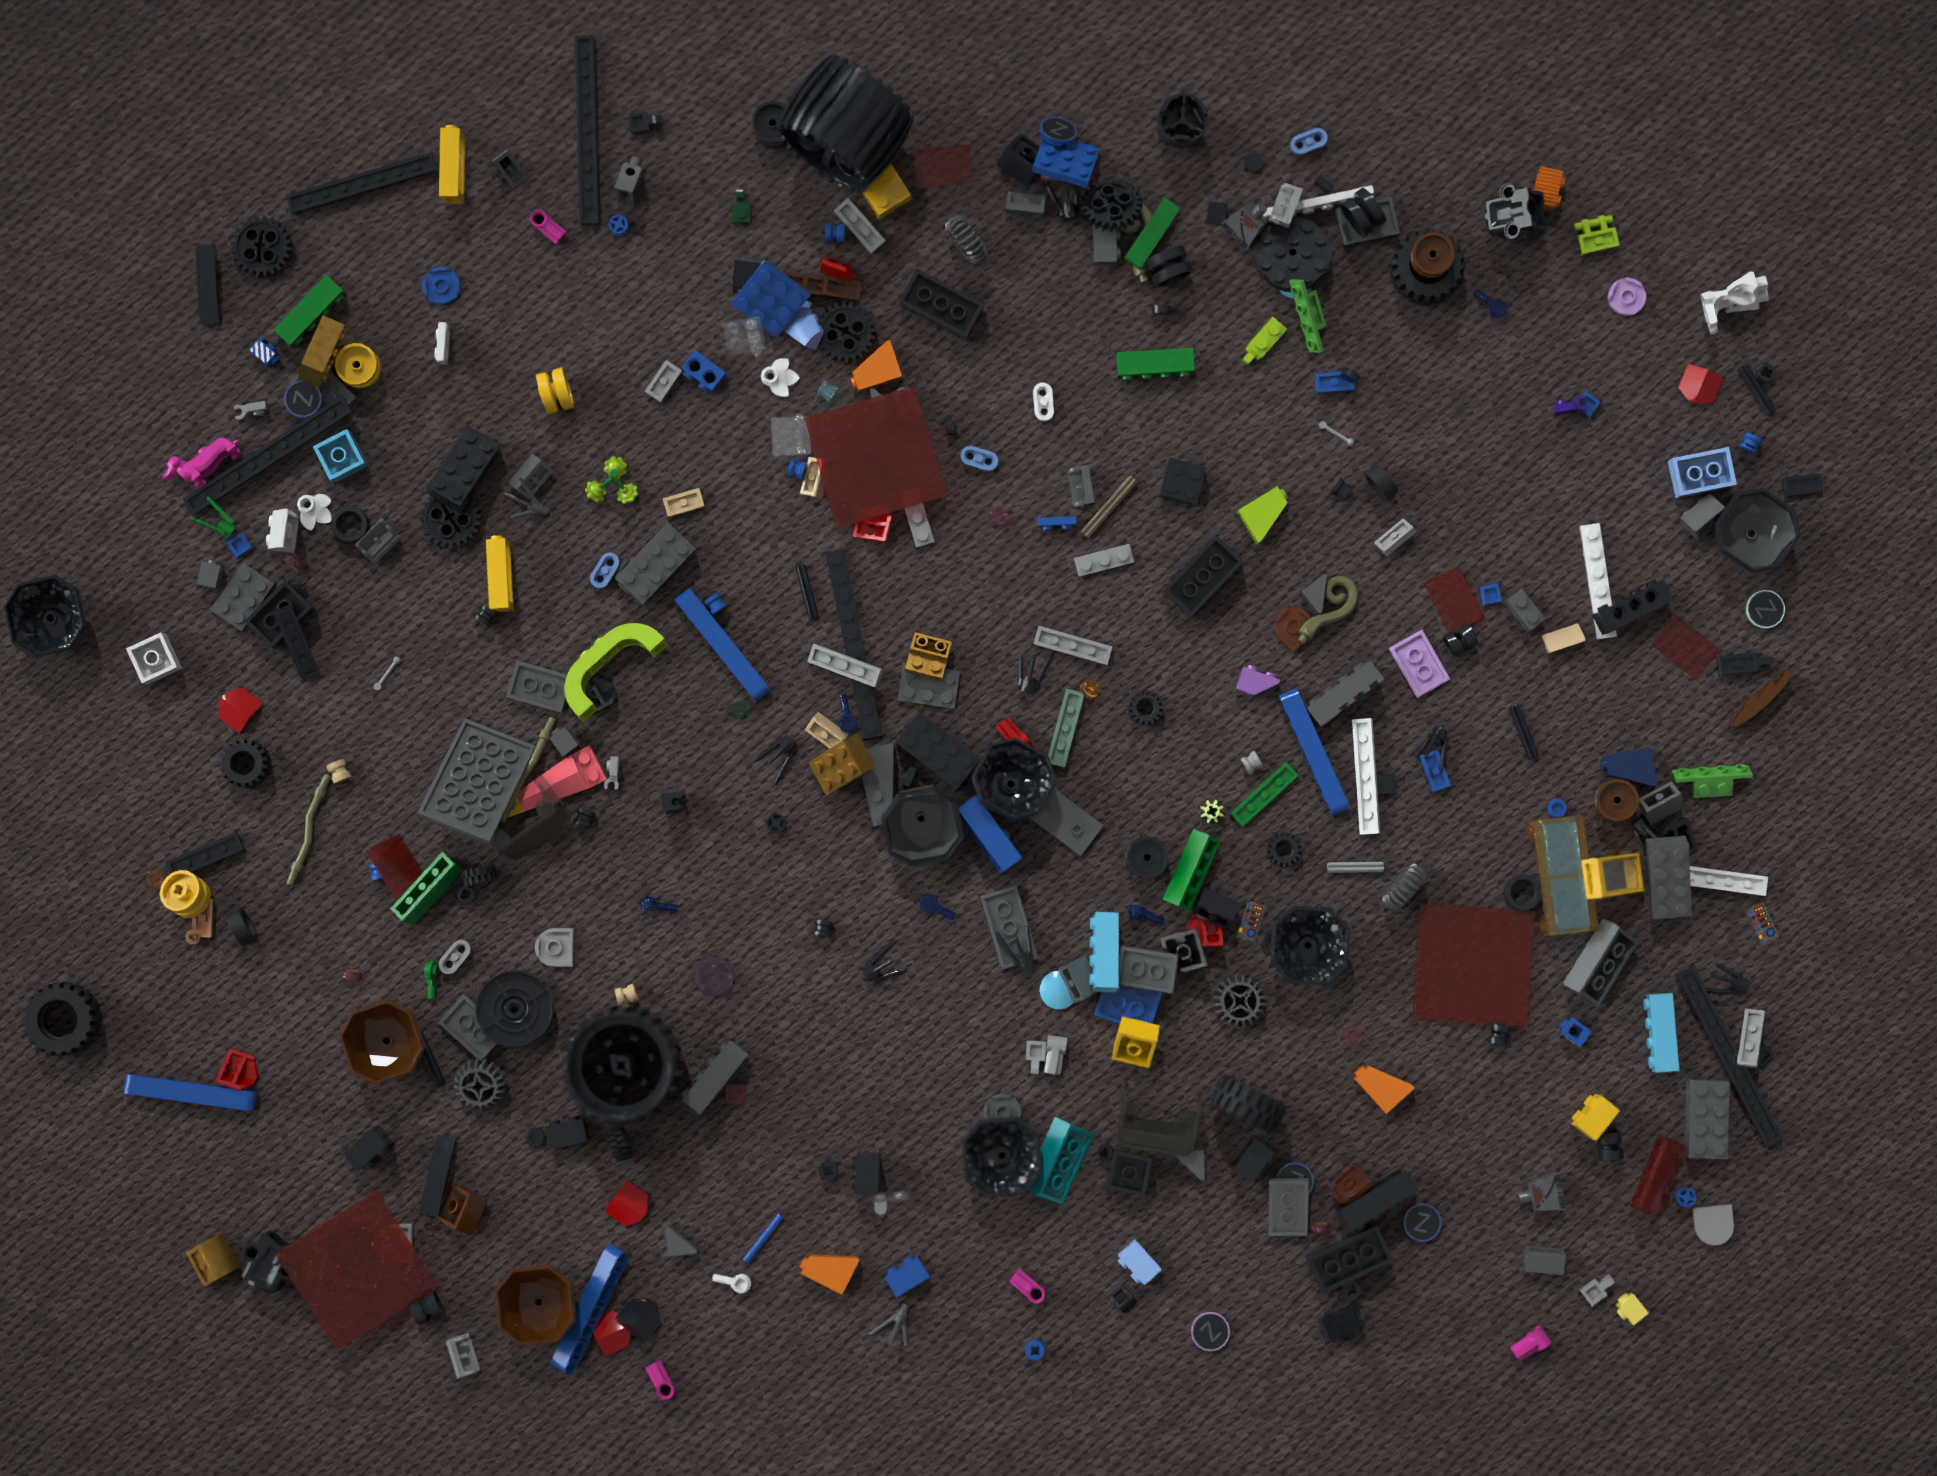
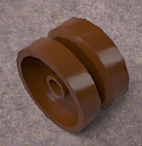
[1410,232,1455,279]
[1594,779,1639,822]

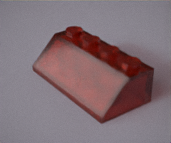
[1630,1134,1684,1216]

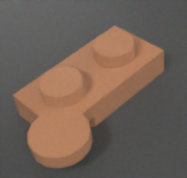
[185,899,214,945]

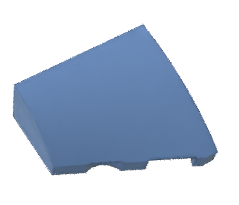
[783,300,824,349]

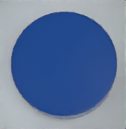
[1547,799,1567,818]

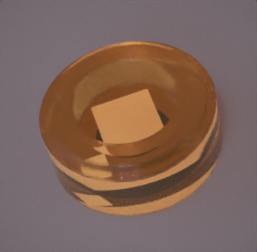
[1080,679,1100,699]
[146,869,166,888]

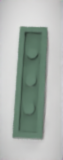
[1048,688,1085,768]

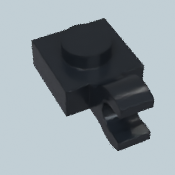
[628,111,663,134]

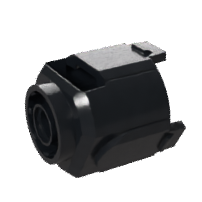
[1156,93,1208,148]

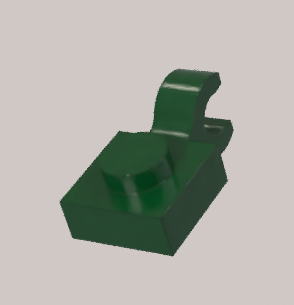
[731,189,751,224]

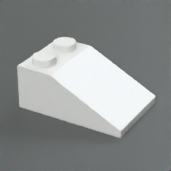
[266,509,299,553]

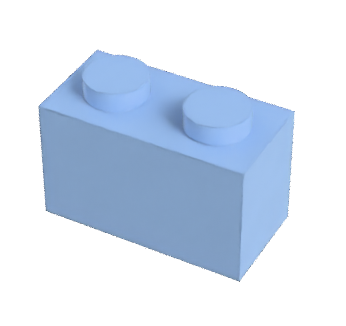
[1118,1239,1161,1285]

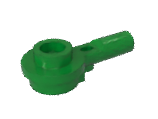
[424,961,440,999]

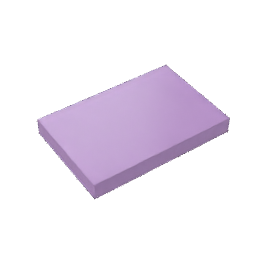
[1388,630,1450,698]

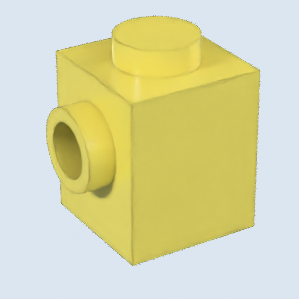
[1616,1293,1649,1325]

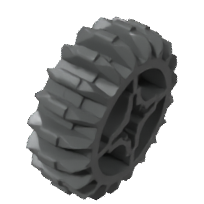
[945,215,987,264]
[1382,863,1427,911]
[1214,975,1266,1027]
[454,1058,506,1110]

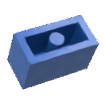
[884,1255,930,1297]

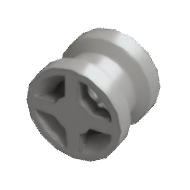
[1240,751,1263,775]

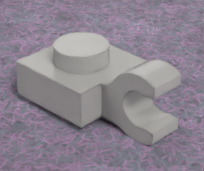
[234,401,269,420]
[604,756,620,790]
[1026,1041,1046,1074]
[1580,1274,1615,1306]

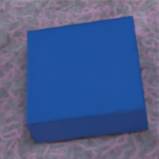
[1579,391,1601,418]
[226,532,253,559]
[1479,583,1502,606]

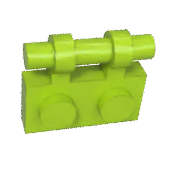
[1574,215,1620,255]

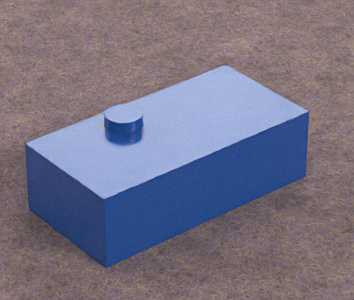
[959,796,1022,874]

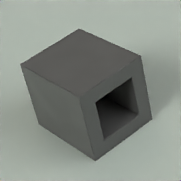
[197,560,224,590]
[549,726,580,757]

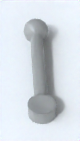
[1319,421,1354,446]
[374,657,401,690]

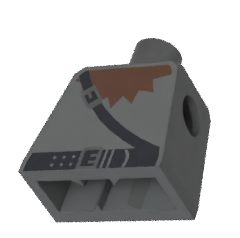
[614,157,643,206]
[1221,203,1268,250]
[1518,1172,1566,1211]

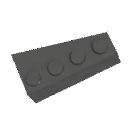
[1306,661,1384,727]
[862,743,894,827]
[680,1040,748,1119]

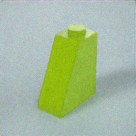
[1237,486,1288,544]

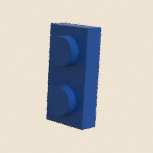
[1314,371,1355,394]
[1038,516,1076,531]
[1419,749,1451,792]

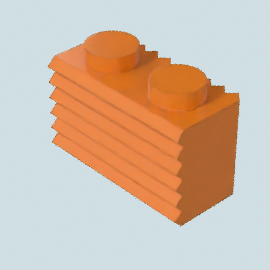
[1534,166,1565,211]

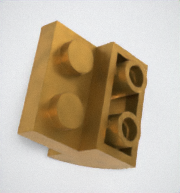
[905,632,952,682]
[186,1233,240,1287]

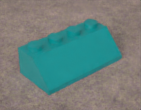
[1029,1117,1094,1205]

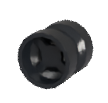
[1487,1023,1510,1046]

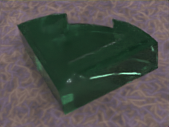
[726,701,752,720]

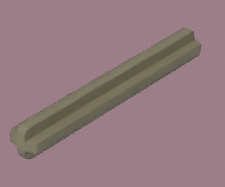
[1081,476,1137,538]

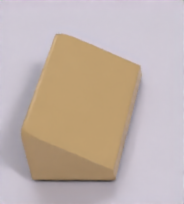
[800,457,831,499]
[1542,623,1586,653]
[805,712,849,749]

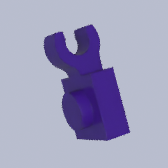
[1553,395,1588,415]

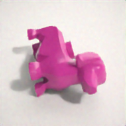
[163,438,242,489]

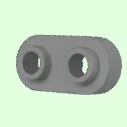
[439,940,472,974]

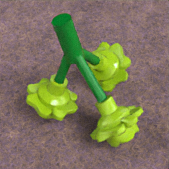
[585,456,638,504]

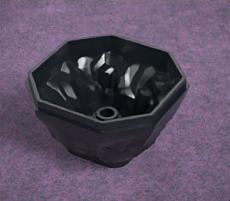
[3,575,87,658]
[971,738,1057,822]
[1270,906,1350,986]
[962,1117,1042,1198]

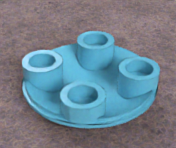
[1040,971,1074,1009]

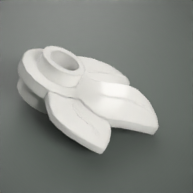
[761,358,799,397]
[297,494,332,530]

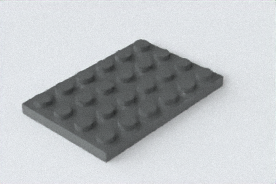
[417,718,535,844]

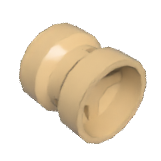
[326,759,352,784]
[615,984,639,1007]

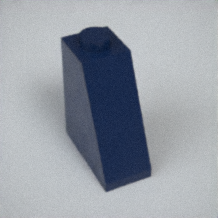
[1600,748,1658,787]

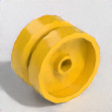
[335,343,381,389]
[536,367,574,415]
[160,870,211,918]

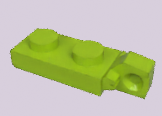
[1242,317,1287,365]

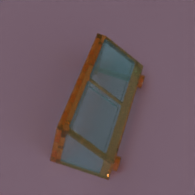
[1527,815,1599,936]

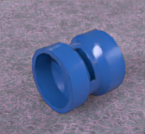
[825,223,845,243]

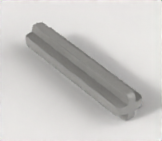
[1327,862,1384,873]

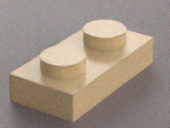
[662,488,705,518]

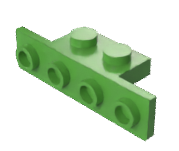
[1289,279,1326,353]
[1672,764,1753,798]

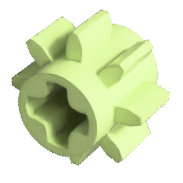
[1200,800,1223,823]

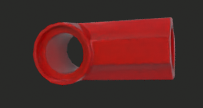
[996,717,1033,746]

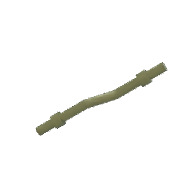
[500,717,556,823]
[286,773,331,886]

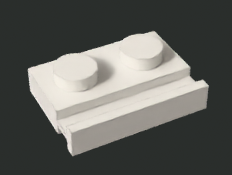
[435,322,450,365]

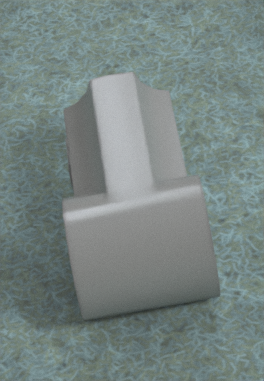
[1044,1035,1067,1075]

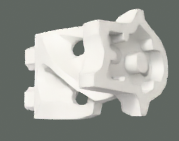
[1701,272,1769,335]

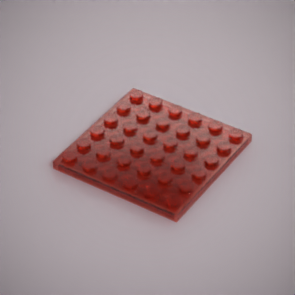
[805,386,947,528]
[1412,903,1535,1026]
[276,1190,438,1351]

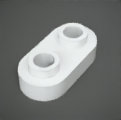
[1033,383,1054,422]

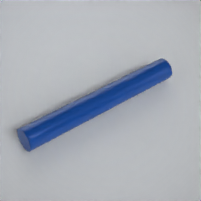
[743,1213,784,1264]

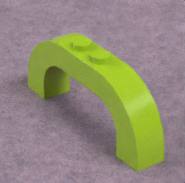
[565,623,668,722]

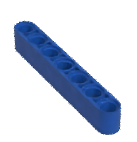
[674,588,771,702]
[1278,688,1350,816]
[123,1073,258,1111]
[552,1245,628,1375]

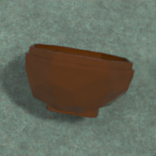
[339,999,425,1085]
[494,1264,576,1346]

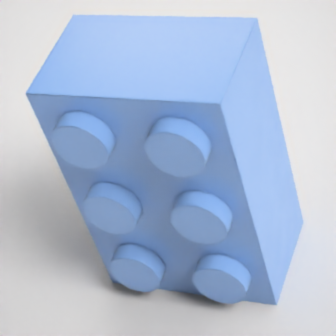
[1668,447,1737,498]

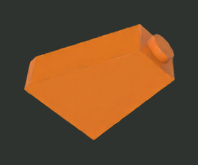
[850,340,902,393]
[1353,1065,1415,1114]
[800,1254,860,1294]

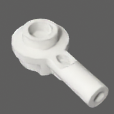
[712,1274,751,1293]

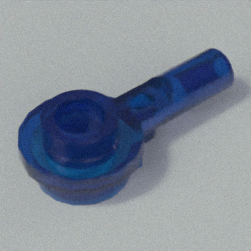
[1473,288,1508,318]
[839,694,858,733]
[919,894,956,921]
[639,896,678,912]
[1127,905,1165,925]

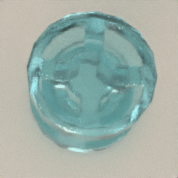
[816,379,839,403]

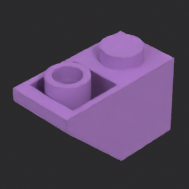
[1235,665,1280,696]

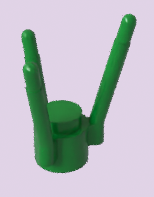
[190,497,236,539]

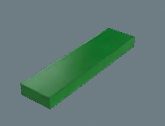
[1124,197,1180,269]
[1230,762,1299,828]

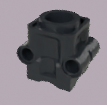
[1485,184,1548,243]
[241,1230,303,1294]

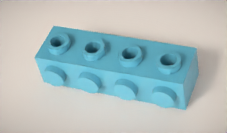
[1089,912,1119,992]
[1643,993,1679,1073]

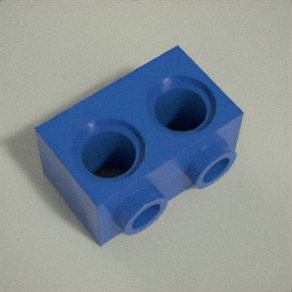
[681,350,727,393]

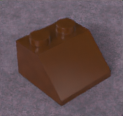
[437,1182,488,1235]

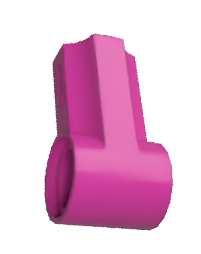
[530,210,567,245]
[1009,1268,1046,1303]
[1510,1325,1552,1362]
[645,1360,676,1399]

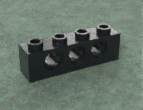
[1592,579,1673,635]

